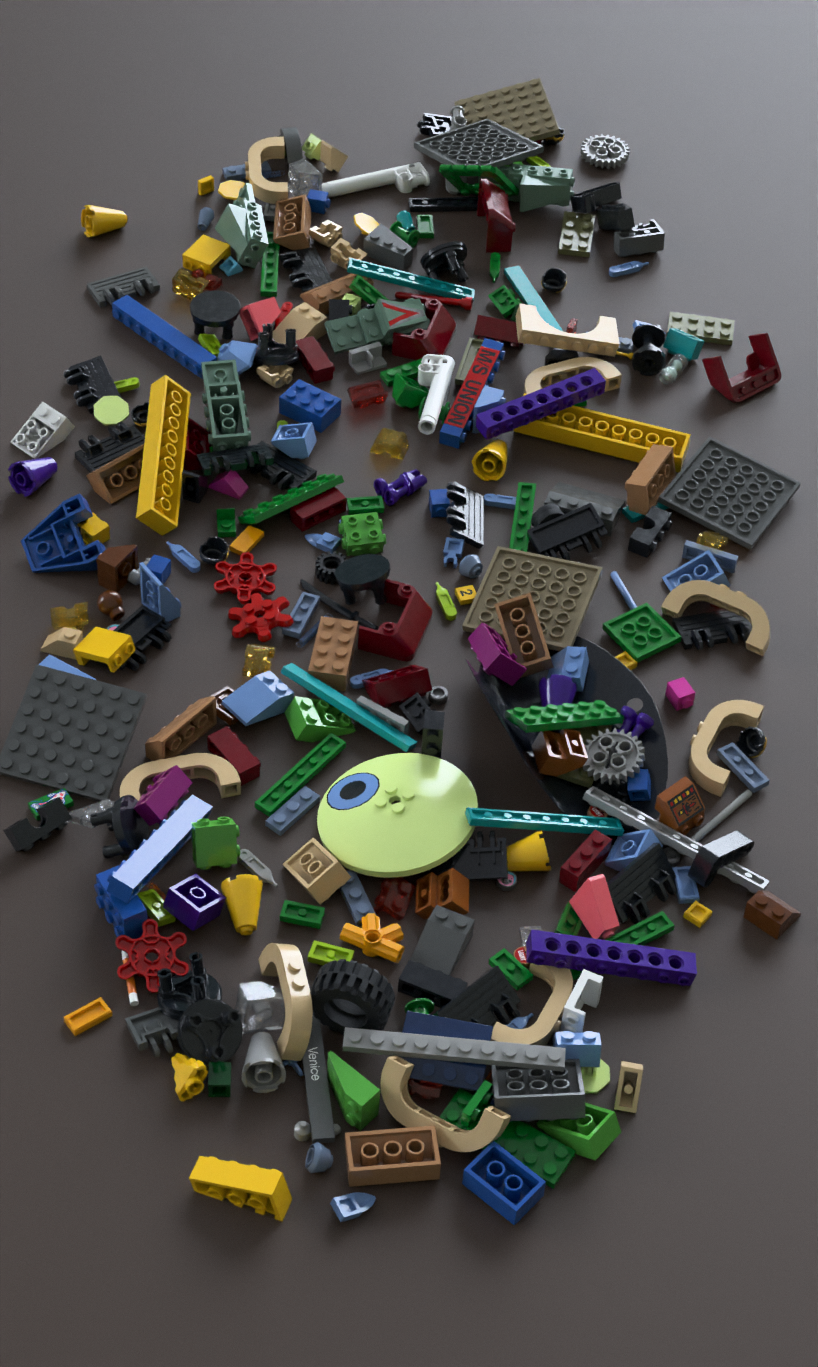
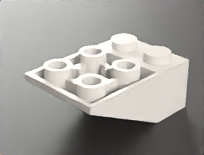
[10,401,75,459]

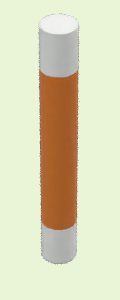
[121,951,139,1006]

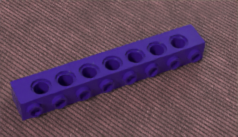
[476,368,606,440]
[526,929,697,986]

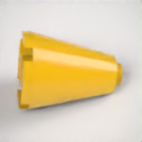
[81,205,128,237]
[472,439,507,481]
[507,830,551,871]
[221,874,263,935]

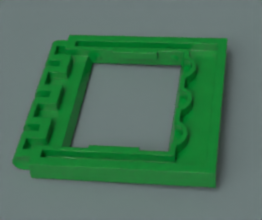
[439,164,519,197]

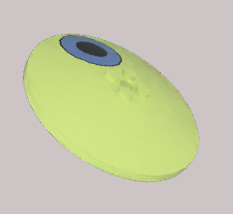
[317,753,478,878]

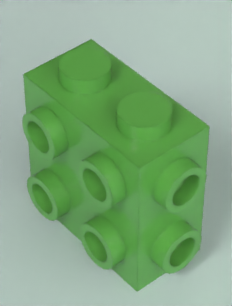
[338,512,386,556]
[191,817,240,870]

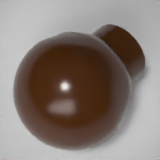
[97,590,125,621]

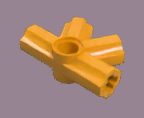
[340,913,405,963]

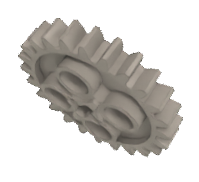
[580,134,630,169]
[583,728,645,785]

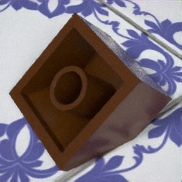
[96,544,138,593]
[743,890,801,940]

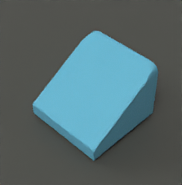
[219,256,243,277]

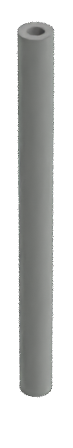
[691,789,752,842]

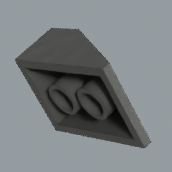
[411,905,475,976]

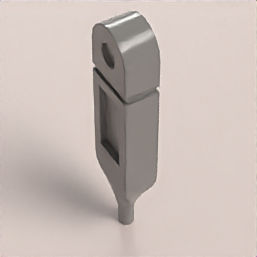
[238,849,278,888]

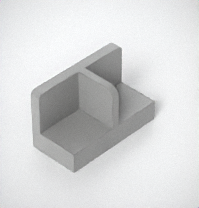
[349,342,387,375]

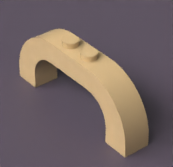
[245,137,288,204]
[524,357,622,394]
[661,580,770,656]
[688,700,764,797]
[120,753,241,801]
[259,943,313,1061]
[491,963,573,1046]
[381,1055,511,1152]

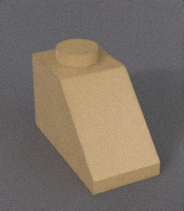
[320,140,348,172]
[41,627,83,660]
[614,1061,643,1113]

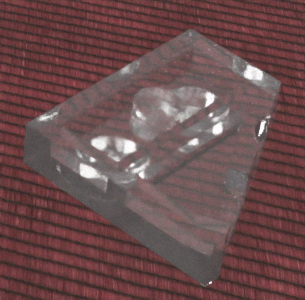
[67,799,115,828]

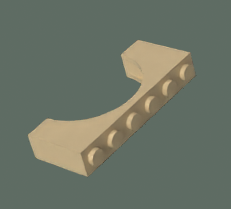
[515,304,619,357]

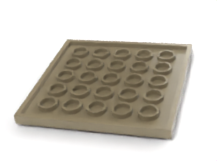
[454,78,560,141]
[462,546,603,651]

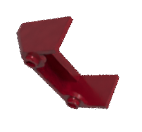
[477,178,516,253]
[392,294,456,363]
[702,333,781,402]
[358,579,433,661]

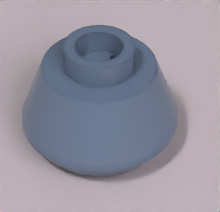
[459,554,483,578]
[305,1142,333,1173]

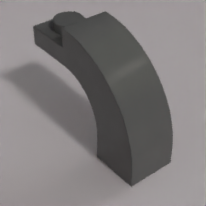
[279,127,303,164]

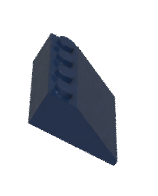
[398,1011,493,1091]

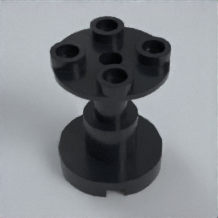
[632,324,666,376]

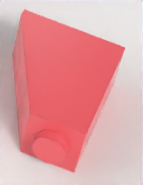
[239,297,281,341]
[569,874,620,940]

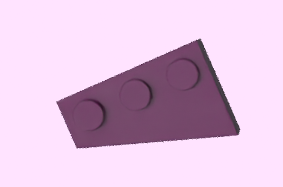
[468,622,527,686]
[134,765,193,826]

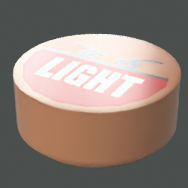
[587,806,608,817]
[513,946,531,968]

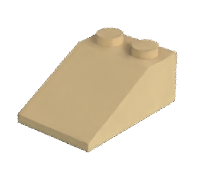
[273,302,328,344]
[283,837,351,905]

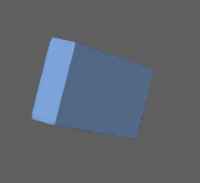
[672,866,700,904]

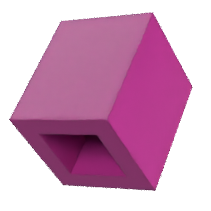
[665,677,696,711]

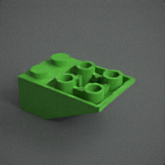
[284,696,356,742]

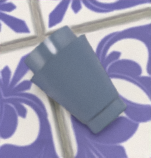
[197,207,215,231]

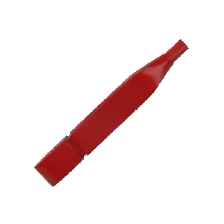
[274,302,293,330]

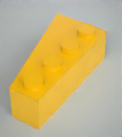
[189,1156,292,1222]

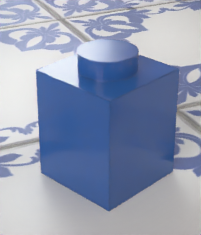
[307,189,331,214]
[429,489,450,518]
[147,554,171,585]
[627,769,651,801]

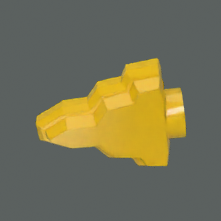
[171,1053,208,1102]

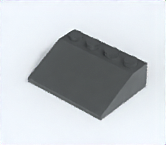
[544,482,626,537]
[491,1059,586,1122]

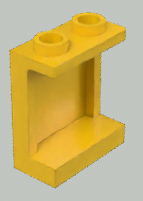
[182,234,231,278]
[73,627,136,673]

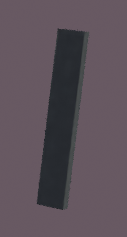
[408,197,478,212]

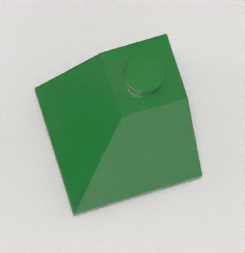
[392,373,429,408]

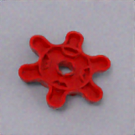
[214,552,277,604]
[228,593,294,642]
[115,919,189,993]

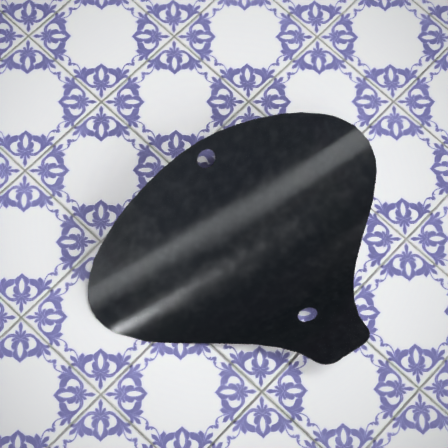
[466,636,668,845]

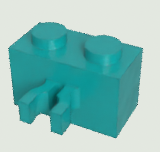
[663,328,704,361]

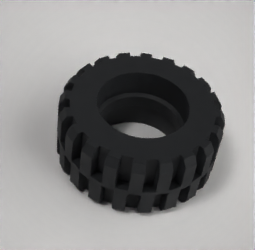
[310,959,395,1035]

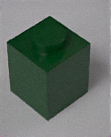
[208,1061,232,1097]

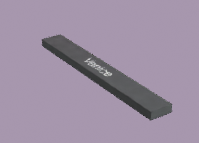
[302,1015,335,1144]

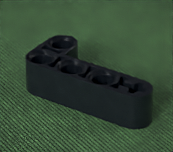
[570,182,622,213]
[688,830,754,888]

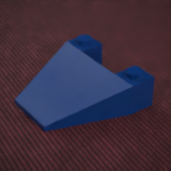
[20,493,106,573]

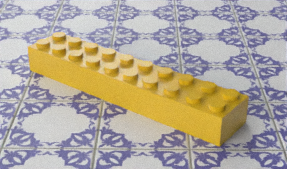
[136,375,191,536]
[513,393,691,473]

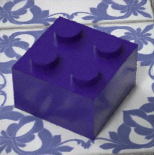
[162,873,226,931]

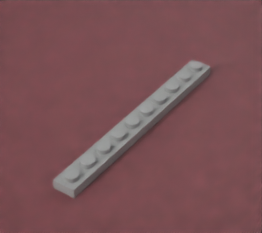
[583,786,770,894]
[343,1027,566,1072]

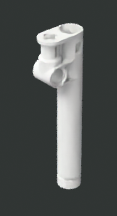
[318,162,430,198]
[418,354,455,435]

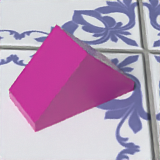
[209,469,249,500]

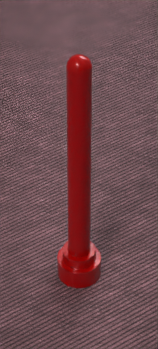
[395,292,473,310]

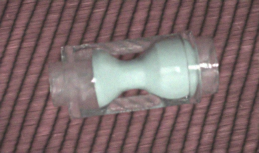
[659,354,688,385]

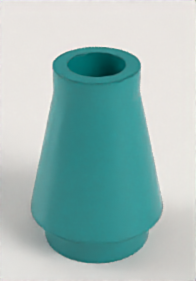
[396,210,415,232]

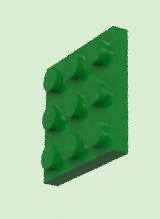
[602,603,681,662]

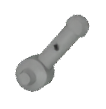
[128,558,151,585]
[294,1121,341,1141]

